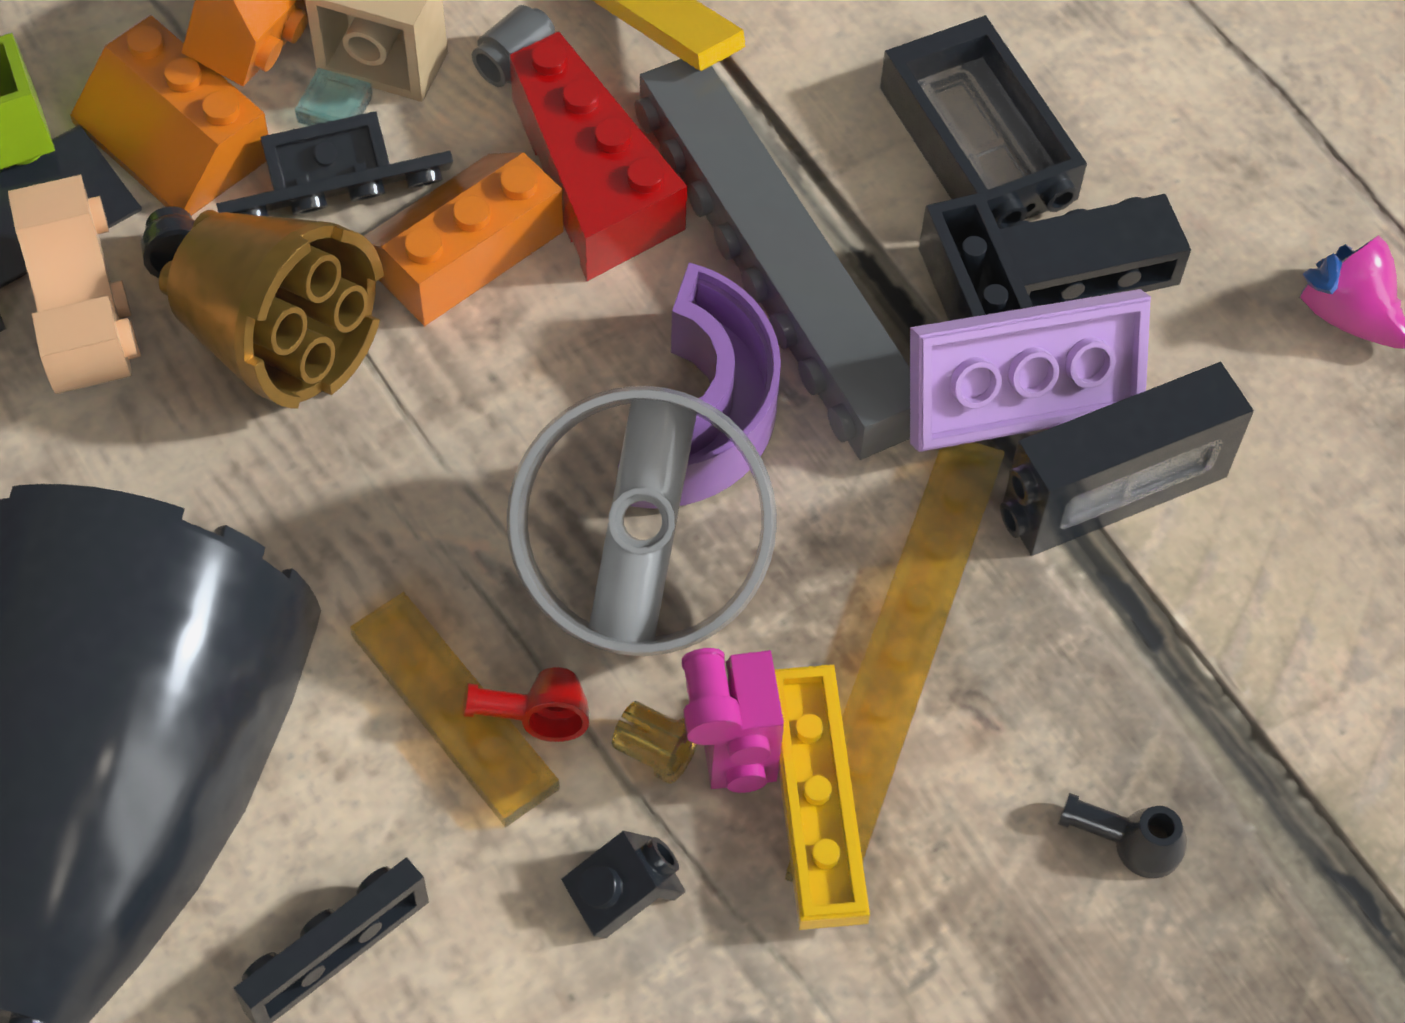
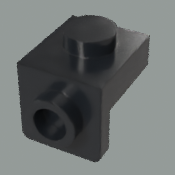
[561,830,685,938]

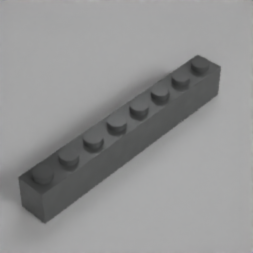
[634,59,910,460]

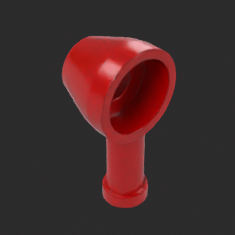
[462,667,589,742]

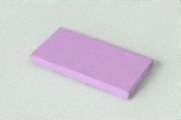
[910,289,1151,452]

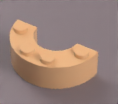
[8,175,141,395]

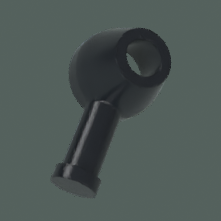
[1058,793,1187,878]

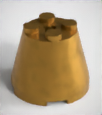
[159,210,384,409]

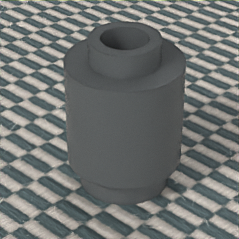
[472,5,555,87]

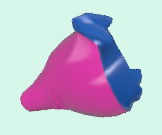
[1299,235,1405,349]

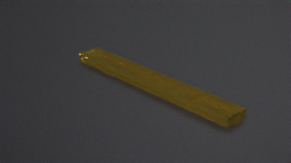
[785,442,1005,882]

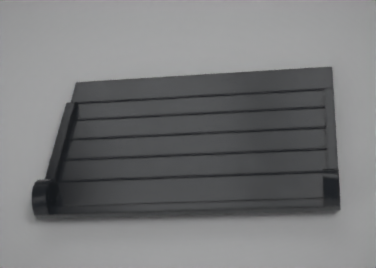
[0,125,142,289]

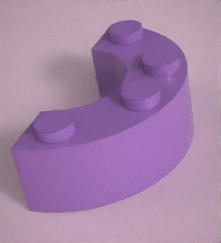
[618,262,781,508]

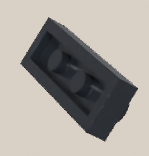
[234,857,429,1023]

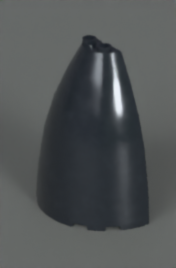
[0,484,321,1023]

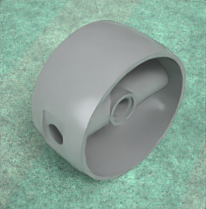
[507,386,777,656]

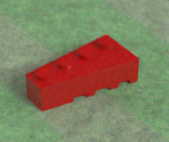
[509,31,687,281]

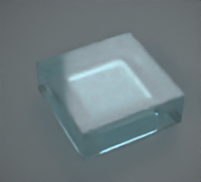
[295,68,373,126]

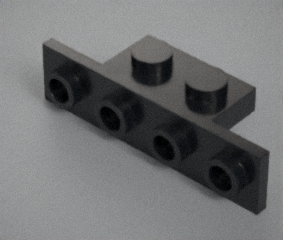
[216,111,453,216]

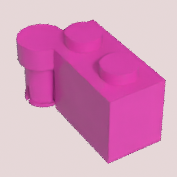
[681,648,784,793]

